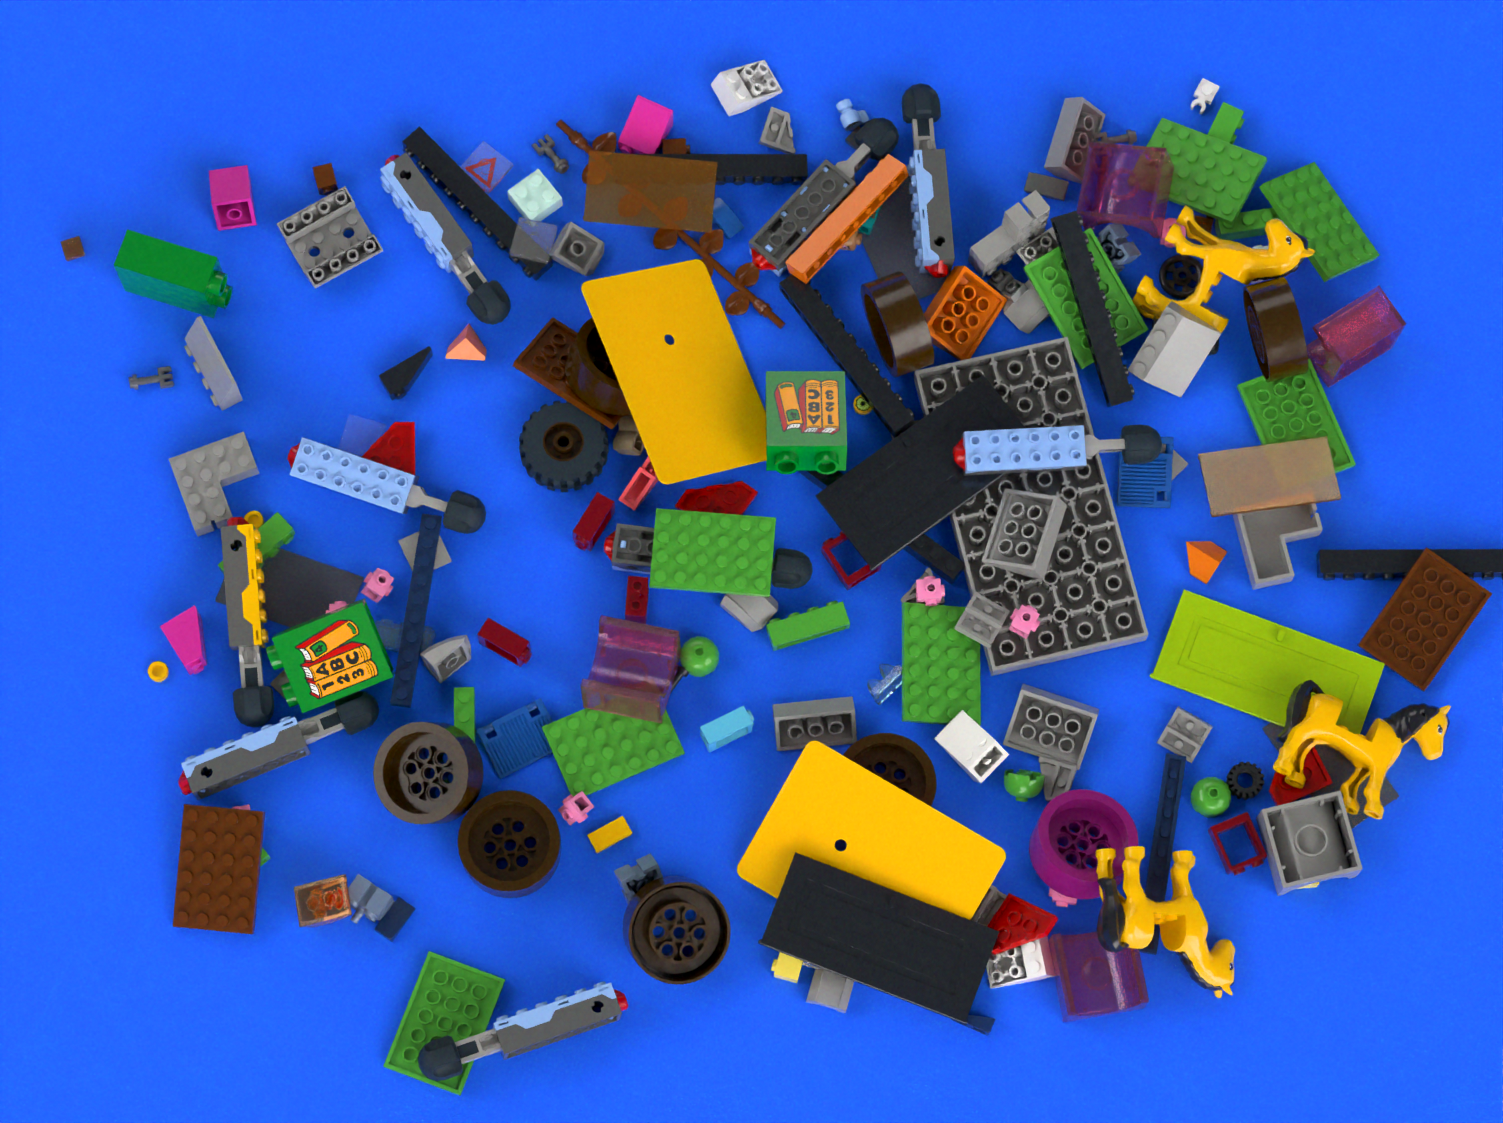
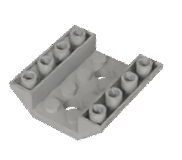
[277,186,383,289]

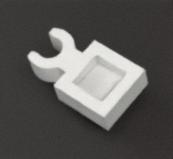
[1190,78,1220,114]

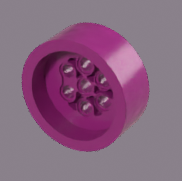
[1029,789,1138,899]

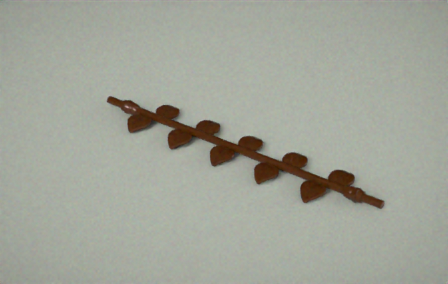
[556,119,786,329]

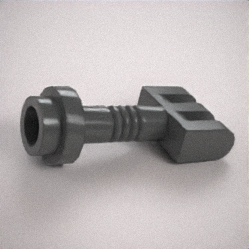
[1093,129,1137,153]
[531,134,569,174]
[129,366,174,390]

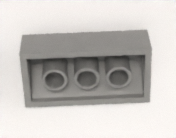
[1044,97,1106,184]
[772,696,857,751]

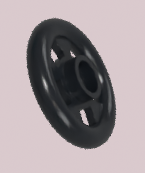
[1159,255,1203,299]

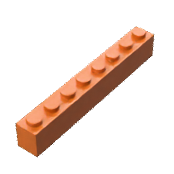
[785,154,909,284]

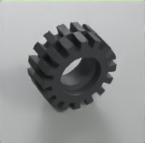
[1226,761,1264,800]

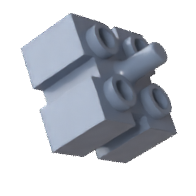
[1097,222,1141,274]
[614,853,663,904]
[345,874,395,924]

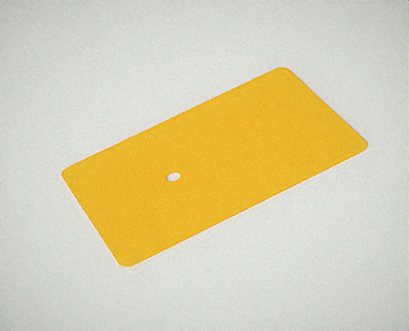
[581,259,766,485]
[737,741,1006,920]

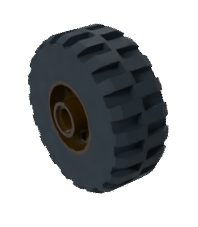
[519,401,609,492]

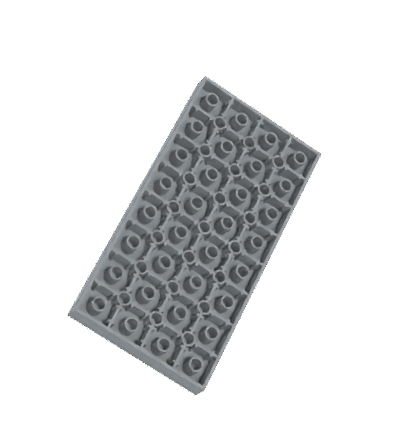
[914,337,1148,676]

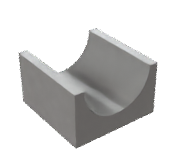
[1256,791,1363,896]

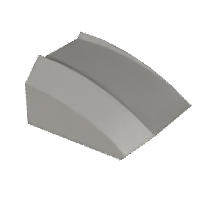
[549,222,604,276]
[1003,280,1050,334]
[720,594,778,632]
[420,635,471,684]
[806,966,854,1013]

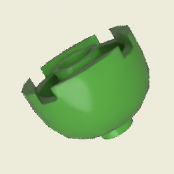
[679,636,719,677]
[1004,769,1045,802]
[1190,777,1231,818]

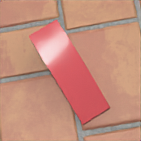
[618,456,658,511]

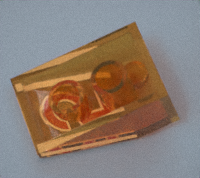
[294,874,352,927]

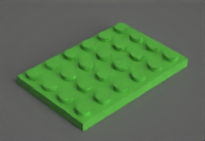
[1127,118,1267,225]
[1259,162,1380,282]
[1023,228,1149,369]
[1237,358,1356,493]
[649,508,776,597]
[902,602,981,726]
[542,680,685,797]
[383,951,506,1096]

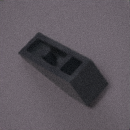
[379,346,433,400]

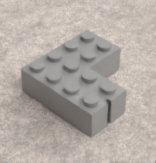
[968,190,1050,278]
[169,431,260,536]
[1233,492,1323,590]

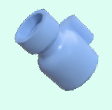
[836,99,870,131]

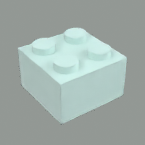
[507,169,563,228]

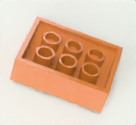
[924,266,1007,361]

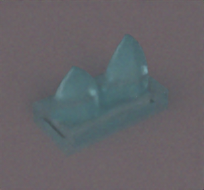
[867,664,902,706]

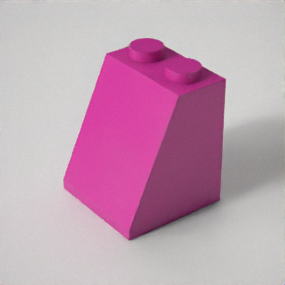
[618,95,673,154]
[209,165,257,231]
[160,605,207,675]

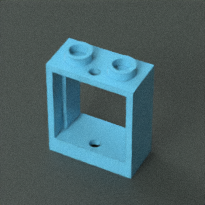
[700,706,754,753]

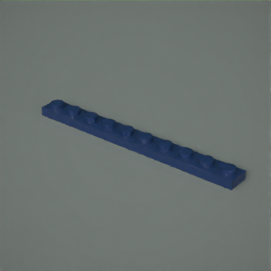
[390,514,442,708]
[1136,753,1186,955]

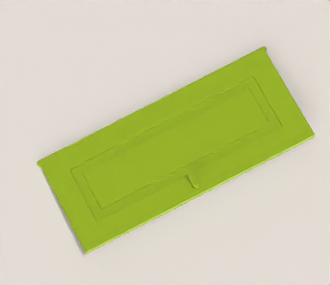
[1149,590,1385,734]

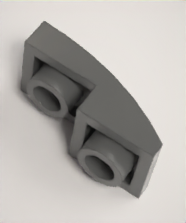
[1024,172,1069,201]
[987,268,1028,303]

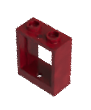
[573,492,615,552]
[821,531,881,591]
[625,576,649,628]
[478,618,532,667]
[1208,812,1267,876]

